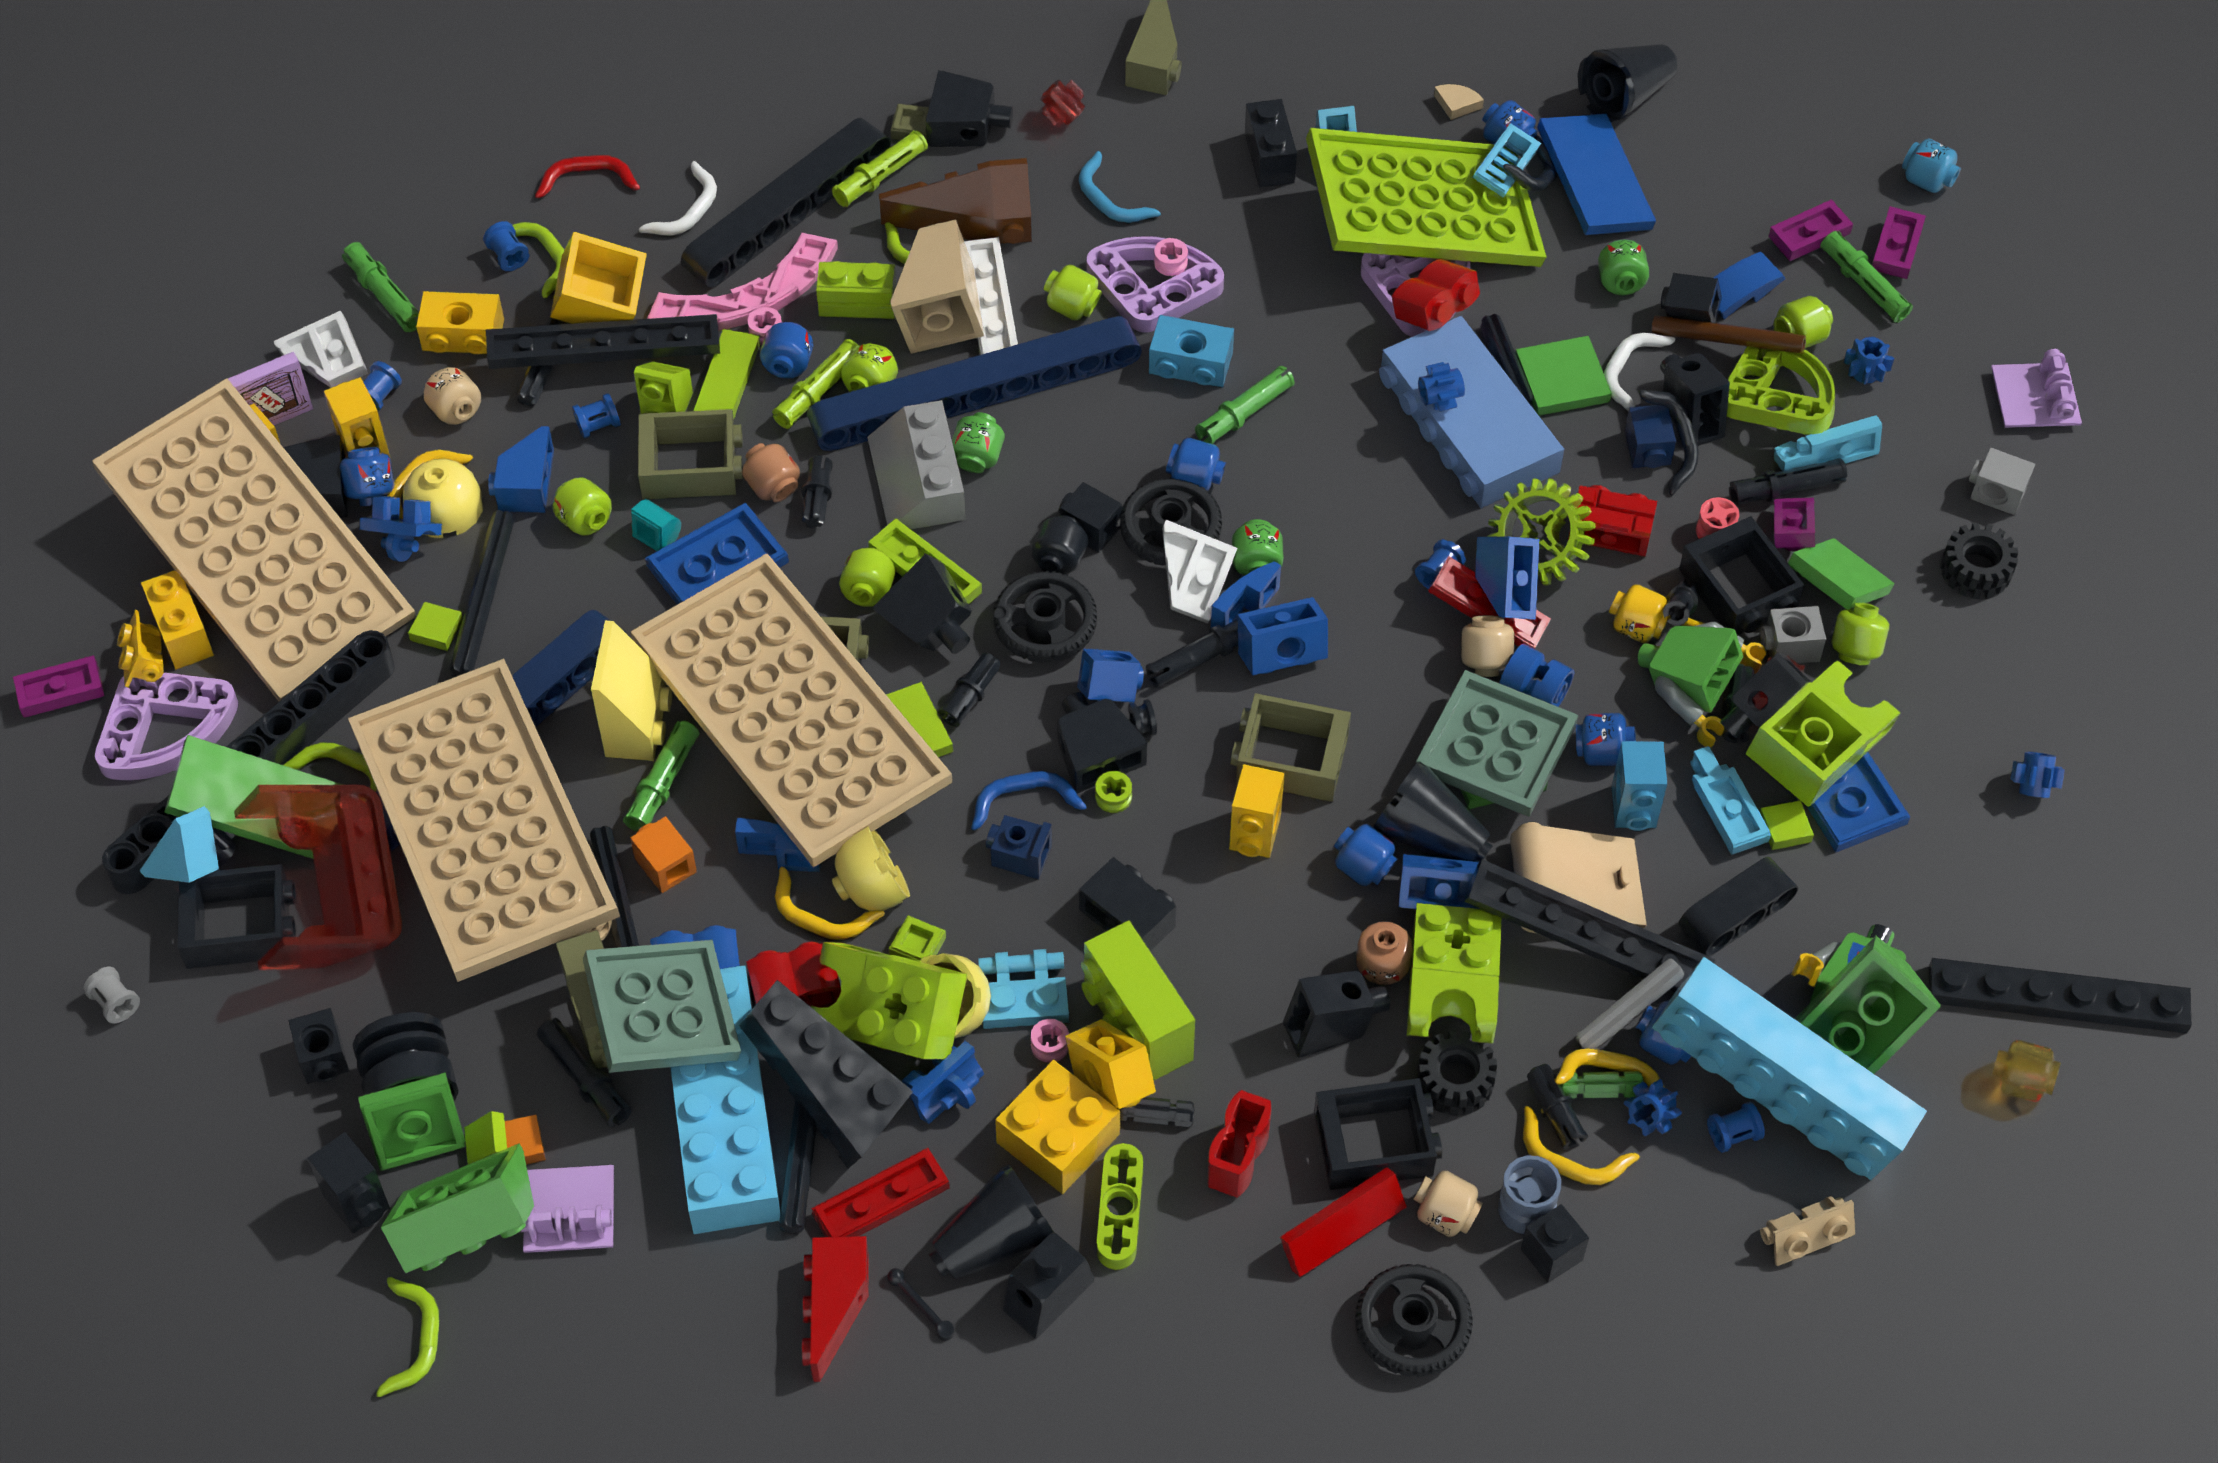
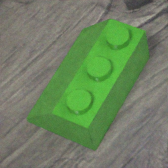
[1795,936,1940,1074]
[381,1143,534,1273]

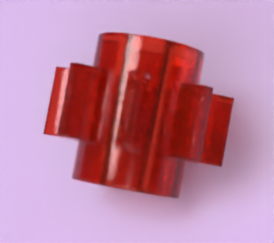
[1040,80,1085,125]

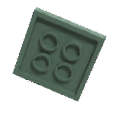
[1416,670,1578,817]
[583,940,741,1073]

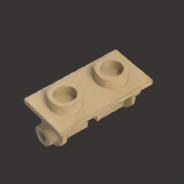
[1760,1196,1855,1266]

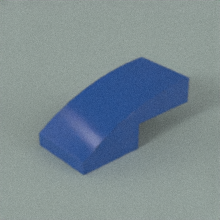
[1713,252,1785,320]
[1211,562,1281,628]
[735,818,821,872]

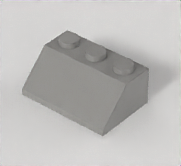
[868,400,966,529]

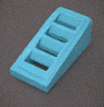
[1473,123,1541,197]

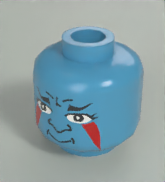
[1902,138,1961,193]

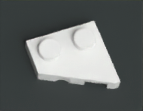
[274,311,368,388]
[1162,520,1237,624]

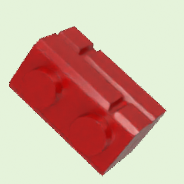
[1568,485,1658,557]

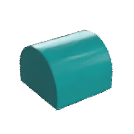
[631,499,681,551]

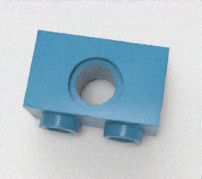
[1149,315,1234,388]
[1612,741,1667,831]

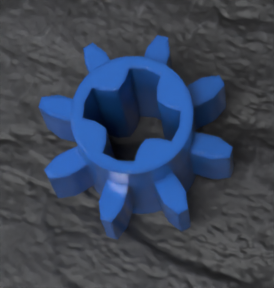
[1843,336,1894,384]
[1418,362,1465,412]
[2010,752,2065,798]
[1623,1079,1682,1136]

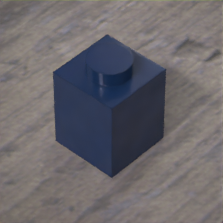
[1625,405,1676,468]

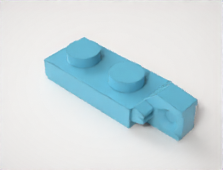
[1774,415,1883,471]
[1690,746,1771,855]

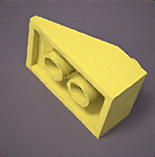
[591,620,672,761]

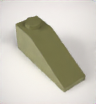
[1125,0,1182,95]

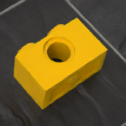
[416,291,504,354]
[324,377,390,457]
[141,570,214,670]
[1229,764,1284,858]
[1065,1019,1156,1109]

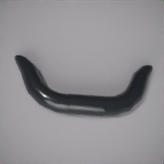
[1503,135,1557,192]
[1639,390,1699,496]

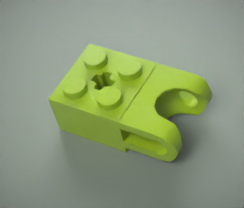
[1746,661,1901,807]
[1407,903,1502,1044]
[811,942,967,1059]

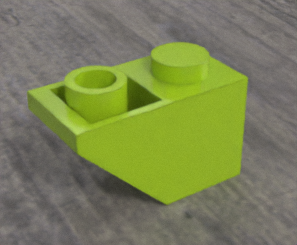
[634,361,693,414]

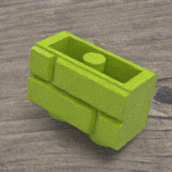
[816,261,897,319]

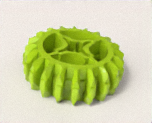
[1487,478,1595,586]

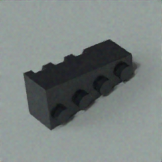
[739,980,913,1169]

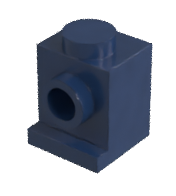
[986,815,1052,879]

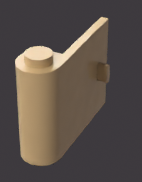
[1510,822,1647,933]

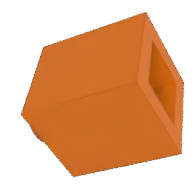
[630,816,697,893]

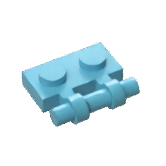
[978,949,1069,1029]

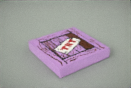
[228,352,313,425]

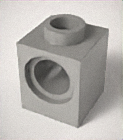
[1969,448,2035,515]
[1760,606,1826,664]

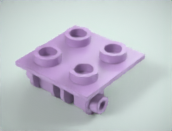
[1991,349,2082,428]
[521,1165,614,1253]

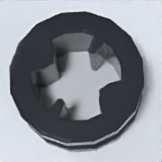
[1128,699,1157,736]

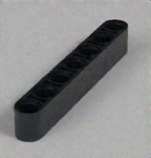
[680,118,891,288]

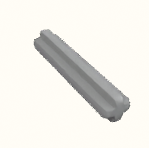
[1575,959,1684,1049]

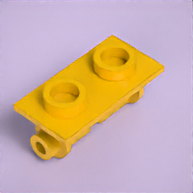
[117,610,164,688]

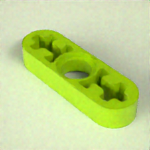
[1097,1143,1143,1270]

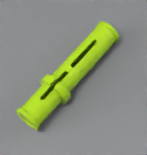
[832,130,928,207]
[772,339,859,429]

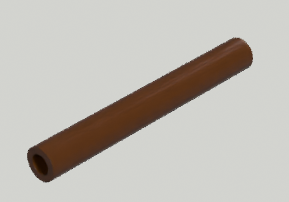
[1652,315,1806,354]

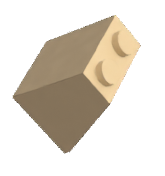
[891,220,984,354]

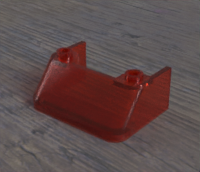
[234,785,402,970]

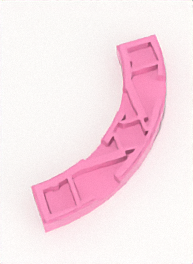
[647,233,838,331]

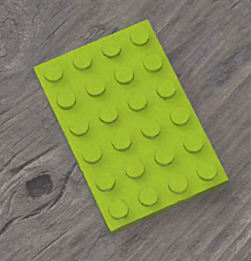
[1306,128,1547,267]

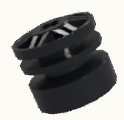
[352,1012,459,1102]

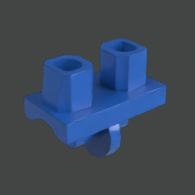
[360,496,442,562]
[902,1041,984,1124]

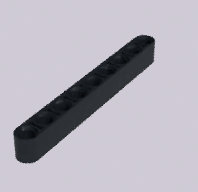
[102,630,395,894]

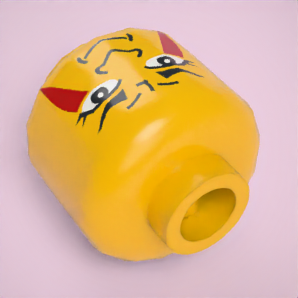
[1609,584,1670,643]

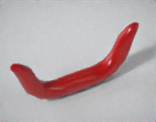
[535,155,640,198]

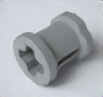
[83,966,140,1024]

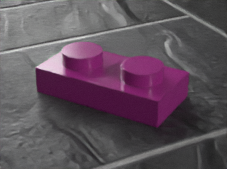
[1768,199,1853,261]
[1872,206,1926,279]
[1774,498,1815,551]
[13,655,105,718]

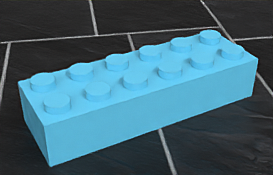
[1652,957,1927,1180]
[670,965,781,1234]

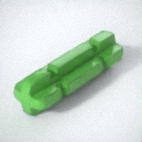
[1560,1071,1643,1098]

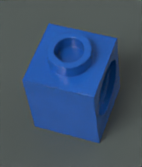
[1077,649,1144,702]

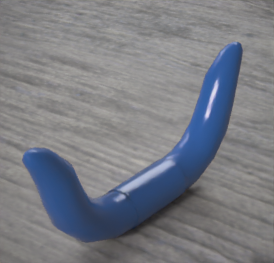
[971,771,1087,830]

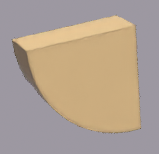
[1434,84,1484,120]

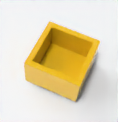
[550,231,647,324]
[995,1059,1120,1195]

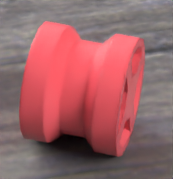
[1696,497,1740,539]

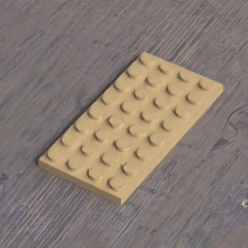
[92,378,415,701]
[631,554,952,867]
[348,659,620,982]

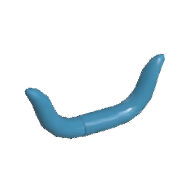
[1078,151,1161,223]

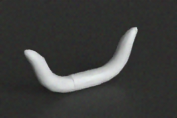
[639,161,717,236]
[1604,333,1676,411]

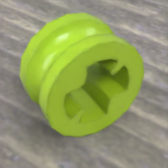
[1095,771,1132,813]

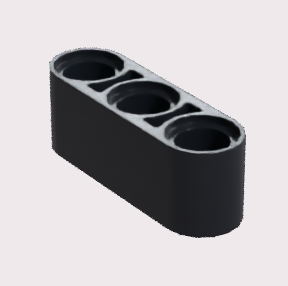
[1679,857,1799,956]

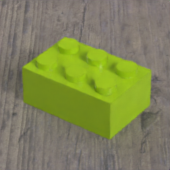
[1081,920,1195,1080]

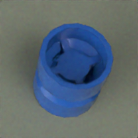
[1499,644,1575,707]

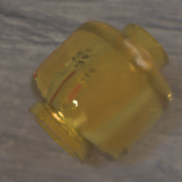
[1992,1040,2061,1102]

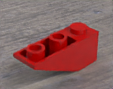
[802,1236,869,1382]

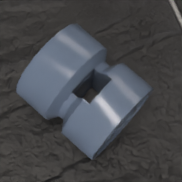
[1498,1155,1561,1234]

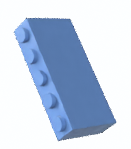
[1379,316,1564,508]

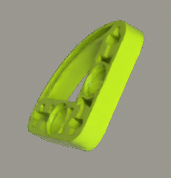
[1727,347,1835,435]

